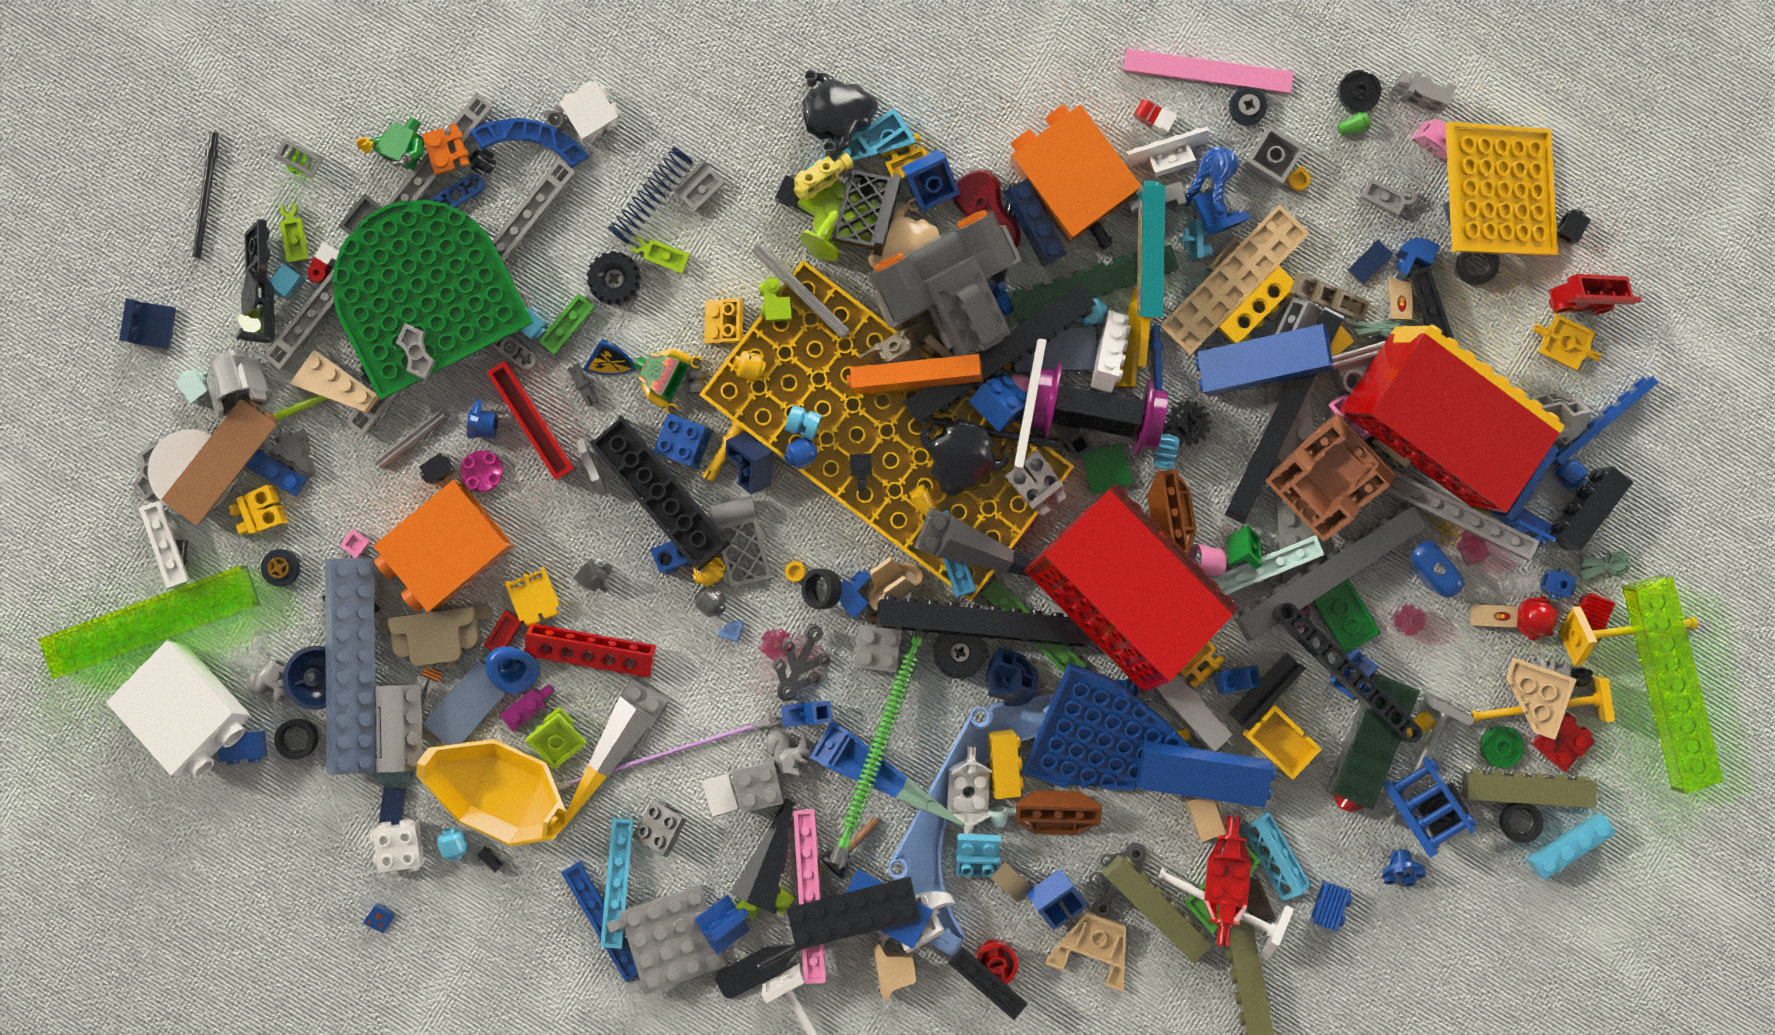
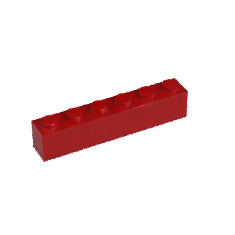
[486,361,577,481]

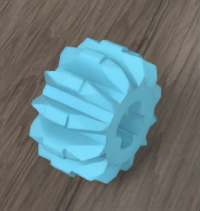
[1153,434,1179,470]

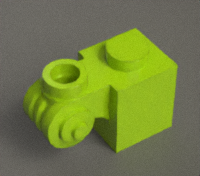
[759,277,792,323]

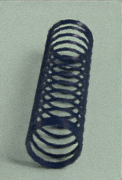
[607,146,694,245]

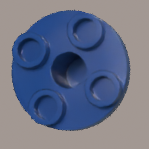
[1382,849,1426,887]

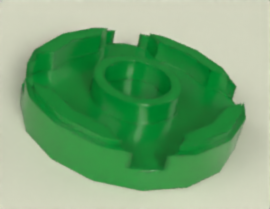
[1480,726,1524,768]

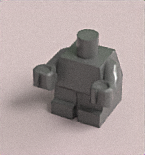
[573,558,612,593]

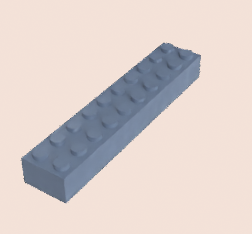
[325,559,375,775]

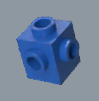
[1539,569,1576,601]

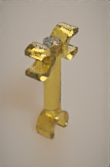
[1430,507,1487,545]

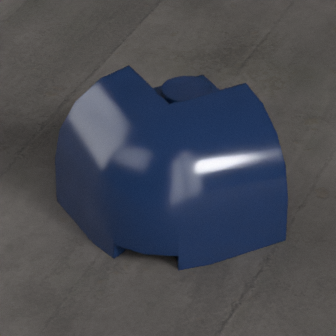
[985,647,1038,707]

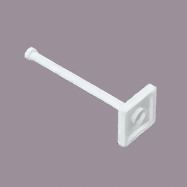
[1157,868,1294,960]
[762,963,817,1035]

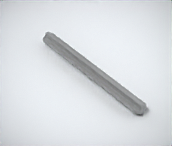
[752,243,849,338]

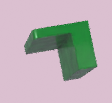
[1227,525,1262,570]

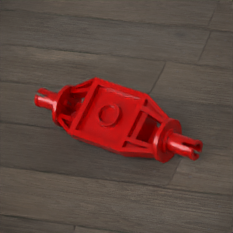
[1204,816,1251,947]

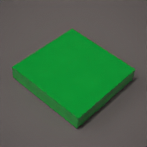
[1081,442,1133,494]

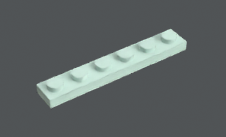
[1201,535,1324,598]

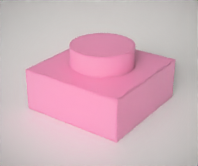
[339,529,371,559]

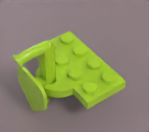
[797,178,879,261]

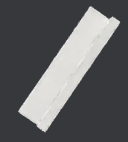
[139,501,189,588]

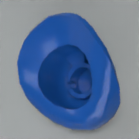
[485,646,540,694]

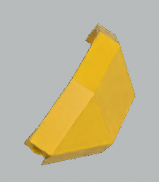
[416,739,566,847]

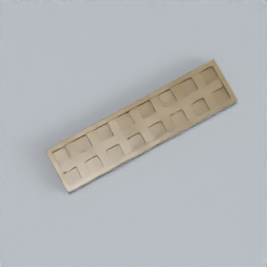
[1160,204,1310,356]

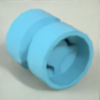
[784,405,822,441]

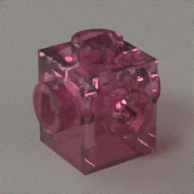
[1393,605,1426,636]
[758,628,791,661]

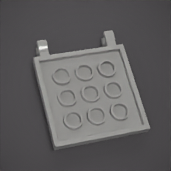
[606,884,726,995]

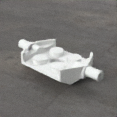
[947,746,993,834]

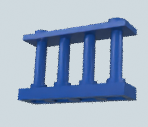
[1382,756,1477,858]

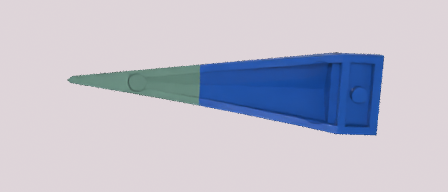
[810,721,965,826]

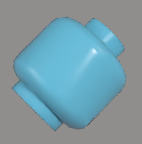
[1078,297,1108,327]
[437,827,467,861]

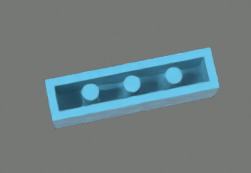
[1525,812,1616,880]

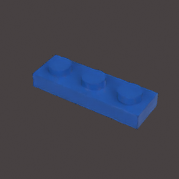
[246,450,308,496]

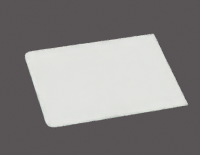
[702,774,738,816]

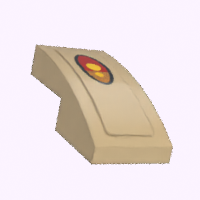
[1388,278,1412,320]
[1470,604,1518,627]

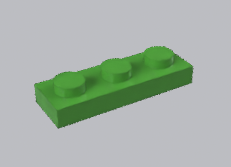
[538,293,596,355]

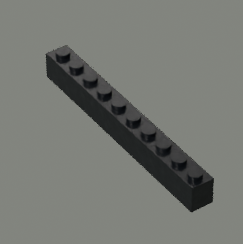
[903,284,1096,425]
[876,596,1090,647]

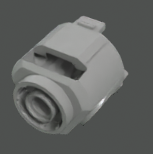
[207,349,270,419]

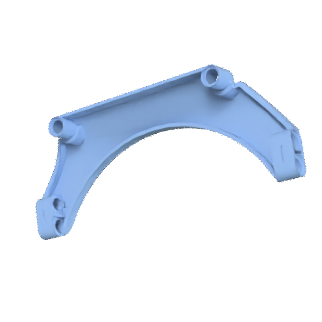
[888,694,1054,956]

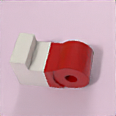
[1133,99,1177,135]
[307,243,339,284]

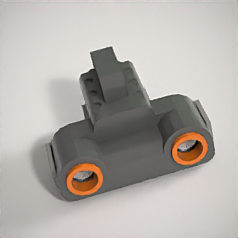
[867,210,1021,356]

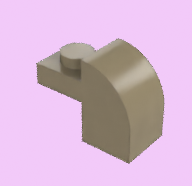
[991,862,1033,903]

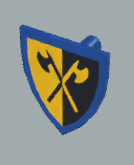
[583,339,636,375]

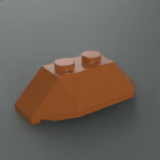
[1147,469,1197,556]
[1015,790,1102,835]

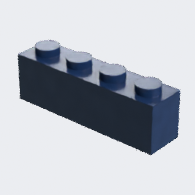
[1003,178,1067,267]

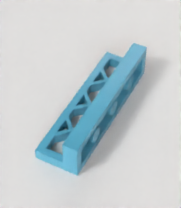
[1241,811,1311,901]

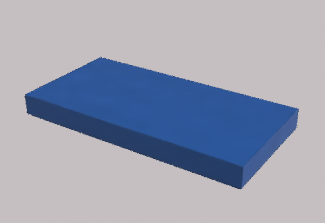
[846,869,934,949]

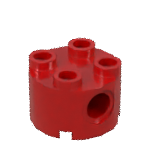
[975,939,1018,984]

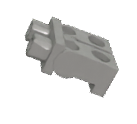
[1392,71,1457,114]
[1126,182,1186,217]
[1004,450,1067,516]

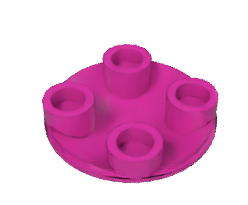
[461,450,503,492]

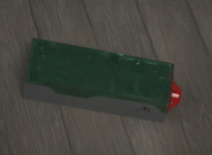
[1326,673,1420,813]

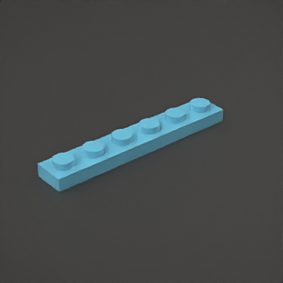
[600,818,634,949]

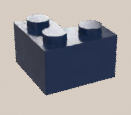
[725,431,773,495]

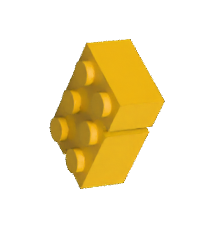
[1242,704,1322,780]

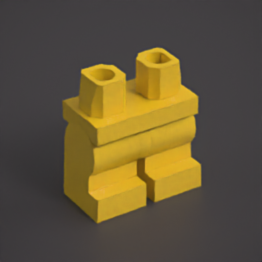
[228,485,289,535]

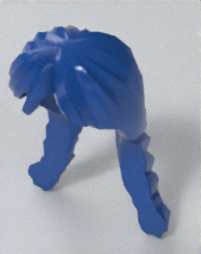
[1184,147,1239,216]

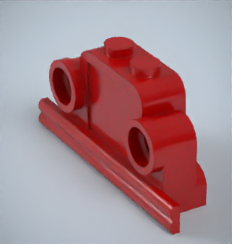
[1549,274,1642,315]

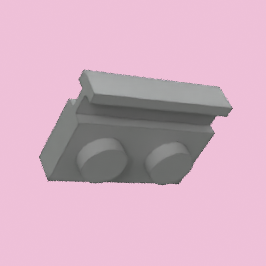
[673,160,725,212]

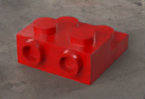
[1531,712,1595,772]

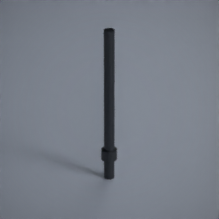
[192,132,219,258]
[933,417,1060,449]

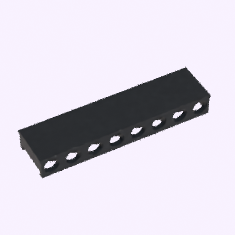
[589,415,731,571]

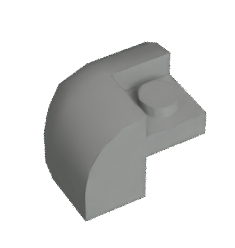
[1530,391,1592,443]

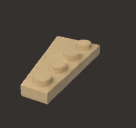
[289,350,378,413]

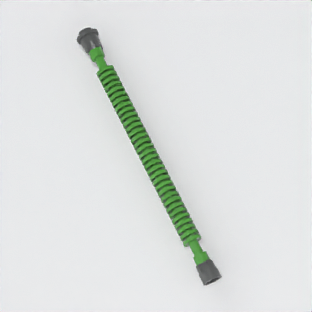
[829,631,928,867]

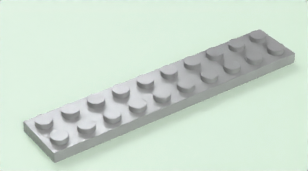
[1266,383,1323,586]

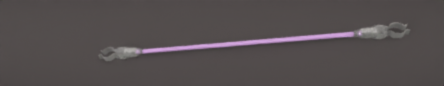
[554,712,783,793]

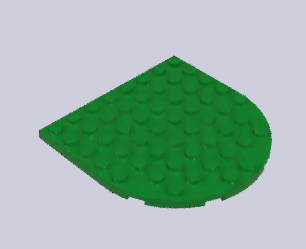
[332,199,534,400]

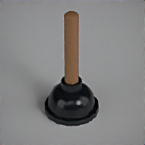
[819,817,880,880]

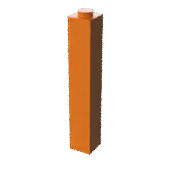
[847,354,983,395]

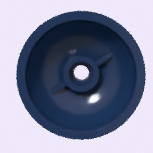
[282,646,326,710]

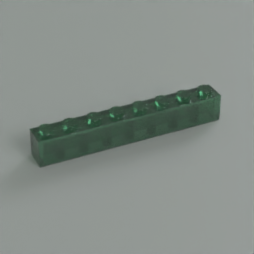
[1009,243,1179,323]

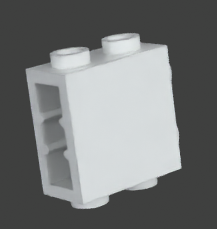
[560,81,621,143]
[370,819,425,875]

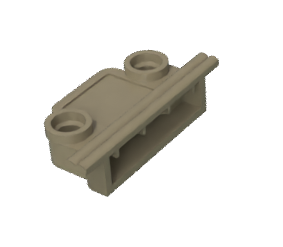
[380,606,491,670]

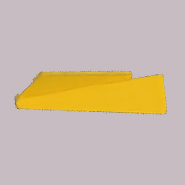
[1114,286,1151,389]

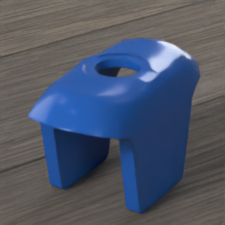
[1412,540,1465,598]

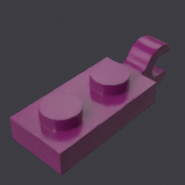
[500,684,555,732]

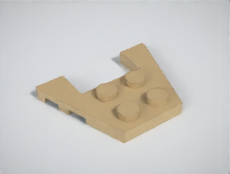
[1045,910,1126,992]

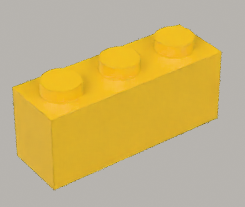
[987,729,1024,799]

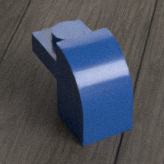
[1395,238,1440,281]
[839,570,870,618]
[1214,665,1261,694]
[781,701,832,727]

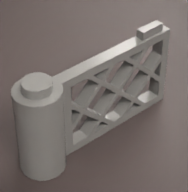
[707,496,772,588]

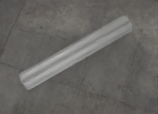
[375,410,447,468]

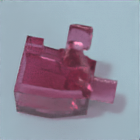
[1456,530,1490,567]

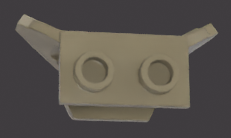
[859,321,924,365]

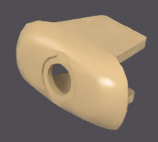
[866,557,923,610]
[874,941,916,1003]

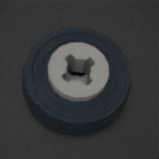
[1229,87,1267,126]

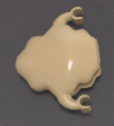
[868,198,939,268]

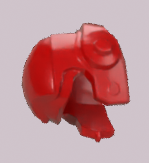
[1517,596,1558,641]

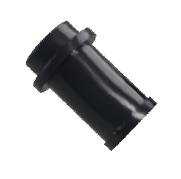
[1089,222,1113,250]
[175,539,189,566]
[476,846,504,873]

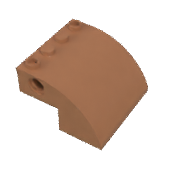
[1265,413,1397,542]

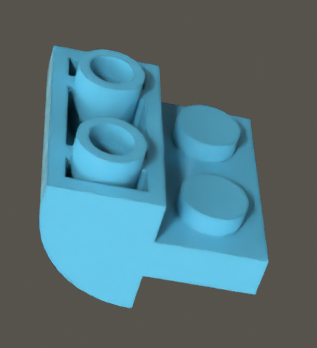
[956,834,1001,877]

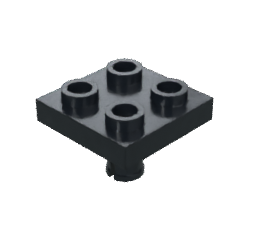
[1417,781,1469,837]

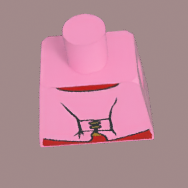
[1412,119,1447,162]

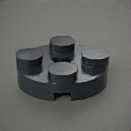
[1338,70,1382,114]

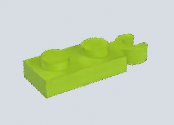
[279,203,310,264]
[630,237,690,274]

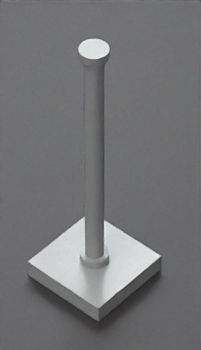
[1385,693,1475,826]

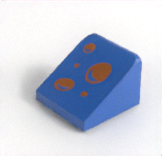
[363,903,396,933]

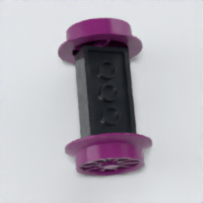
[1031,363,1168,456]

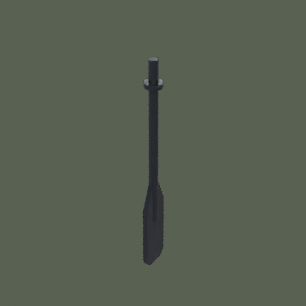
[715,944,802,999]

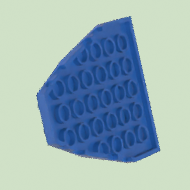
[1021,662,1192,790]

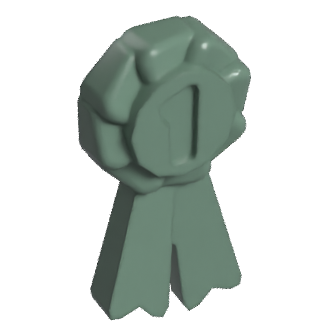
[1353,320,1403,338]
[1578,550,1631,581]

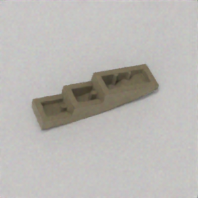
[1290,272,1370,321]

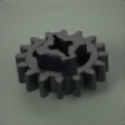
[1164,400,1212,446]

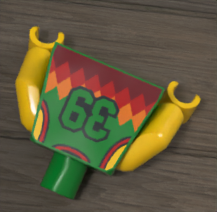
[635,349,702,415]

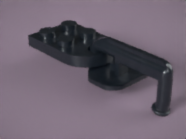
[236,219,275,343]

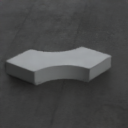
[396,323,436,381]
[576,438,607,496]
[133,442,158,501]

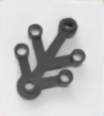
[772,624,831,701]
[1089,842,1150,916]

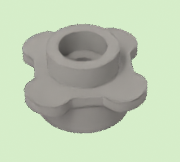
[543,106,568,128]

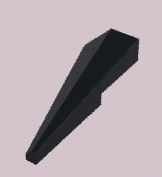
[732,799,796,914]

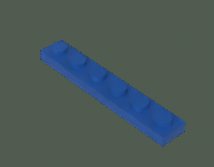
[1553,376,1659,465]

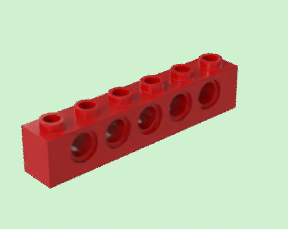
[525,623,656,678]

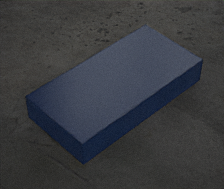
[1347,240,1393,285]
[379,786,406,825]

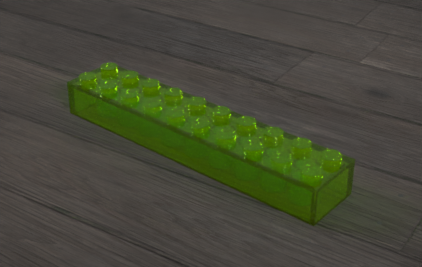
[38,565,261,679]
[1622,575,1724,794]

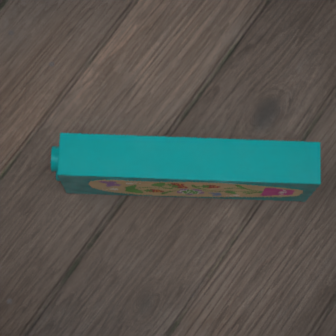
[1137,181,1165,317]

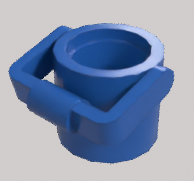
[467,399,498,439]

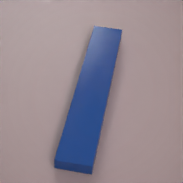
[561,861,638,982]

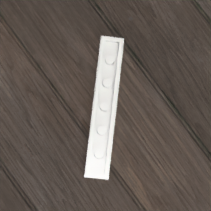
[1014,339,1046,470]

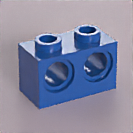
[650,541,692,575]

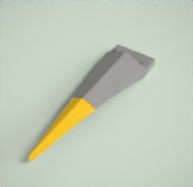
[559,677,669,832]

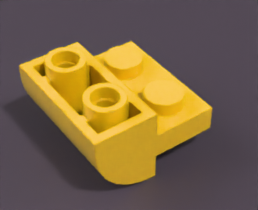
[704,298,744,344]

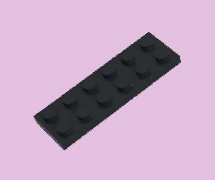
[786,876,921,951]

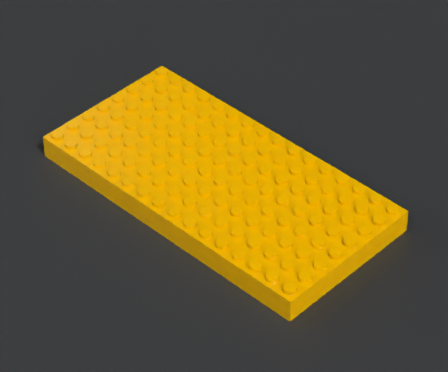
[699,260,1074,602]

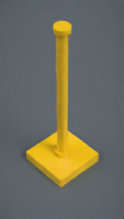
[1558,607,1698,667]
[1471,675,1615,723]

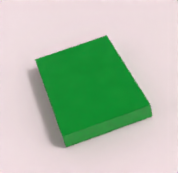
[1312,578,1381,654]

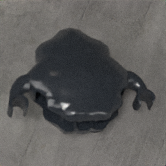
[802,70,878,158]
[920,419,1015,496]

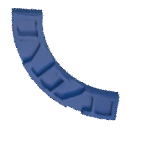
[470,118,589,168]

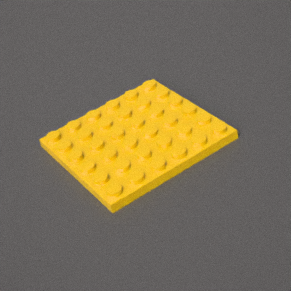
[1445,122,1558,256]

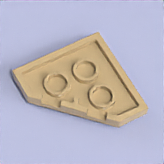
[1506,657,1577,740]

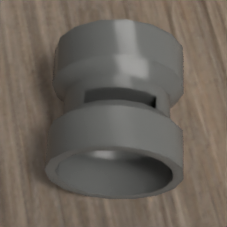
[686,371,707,394]

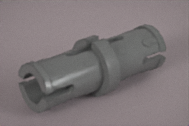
[567,363,599,407]

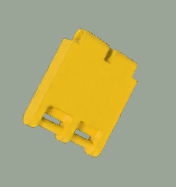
[505,566,560,627]

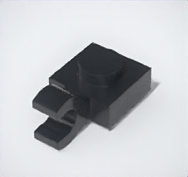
[850,453,872,491]

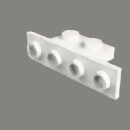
[1127,127,1209,177]

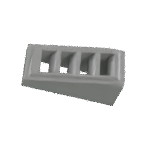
[274,138,324,178]

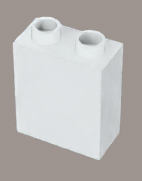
[106,641,251,778]

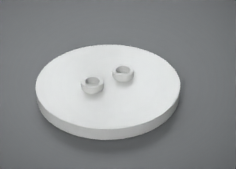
[148,429,235,510]

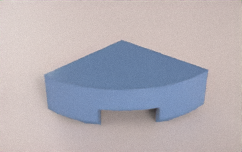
[718,621,745,642]

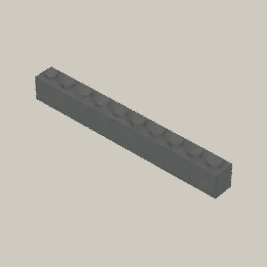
[1234,505,1427,641]

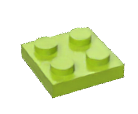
[526,713,587,770]

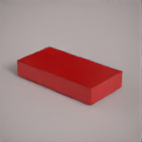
[483,610,524,651]

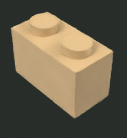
[1185,797,1227,842]

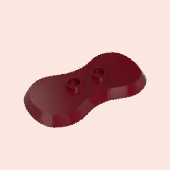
[953,169,1021,248]

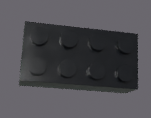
[1548,466,1633,550]

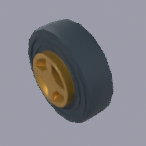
[261,549,300,587]

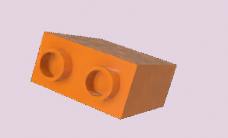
[1009,104,1140,243]
[373,480,515,613]

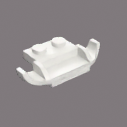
[878,891,955,953]

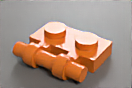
[422,124,469,176]

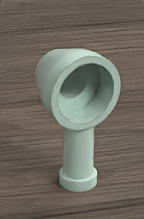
[988,806,1016,828]

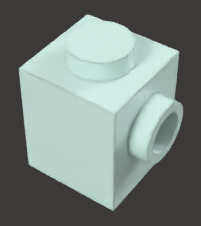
[175,370,210,405]

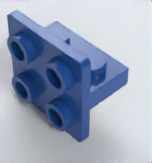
[694,895,750,954]

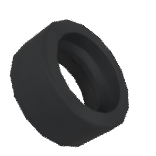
[1456,252,1500,286]
[801,569,842,609]
[274,719,318,760]
[1499,803,1544,843]

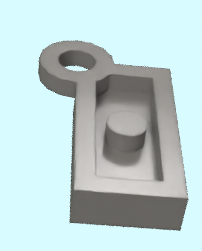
[1360,178,1417,216]

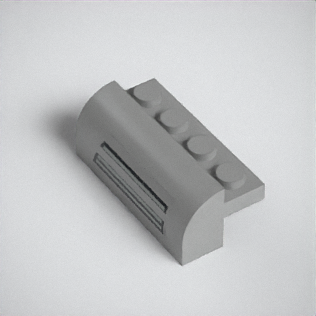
[375,684,423,772]

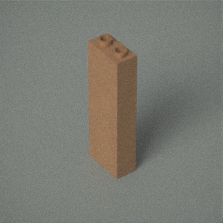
[161,397,279,526]

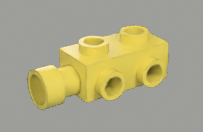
[794,152,854,201]

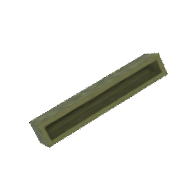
[1462,769,1597,808]
[1101,854,1212,964]
[1223,919,1274,1035]

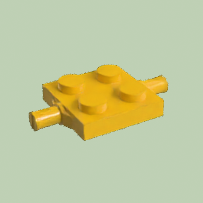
[1532,314,1602,371]

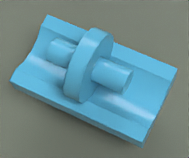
[1178,219,1213,261]

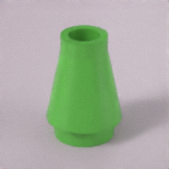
[1338,112,1371,136]

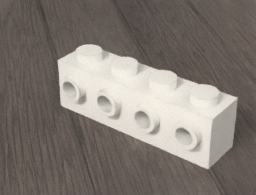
[1091,310,1131,393]

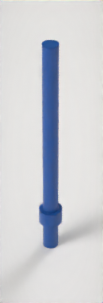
[1150,325,1165,434]

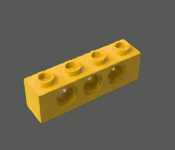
[1217,266,1294,344]

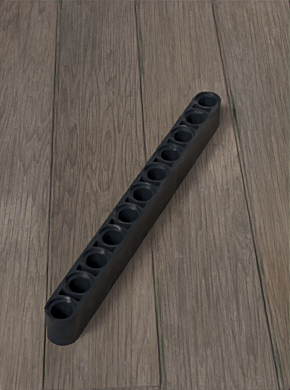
[1225,306,1345,524]

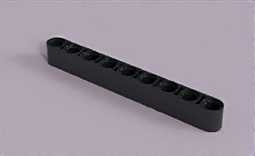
[1273,603,1422,743]

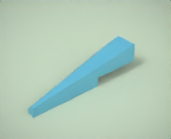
[806,108,917,169]

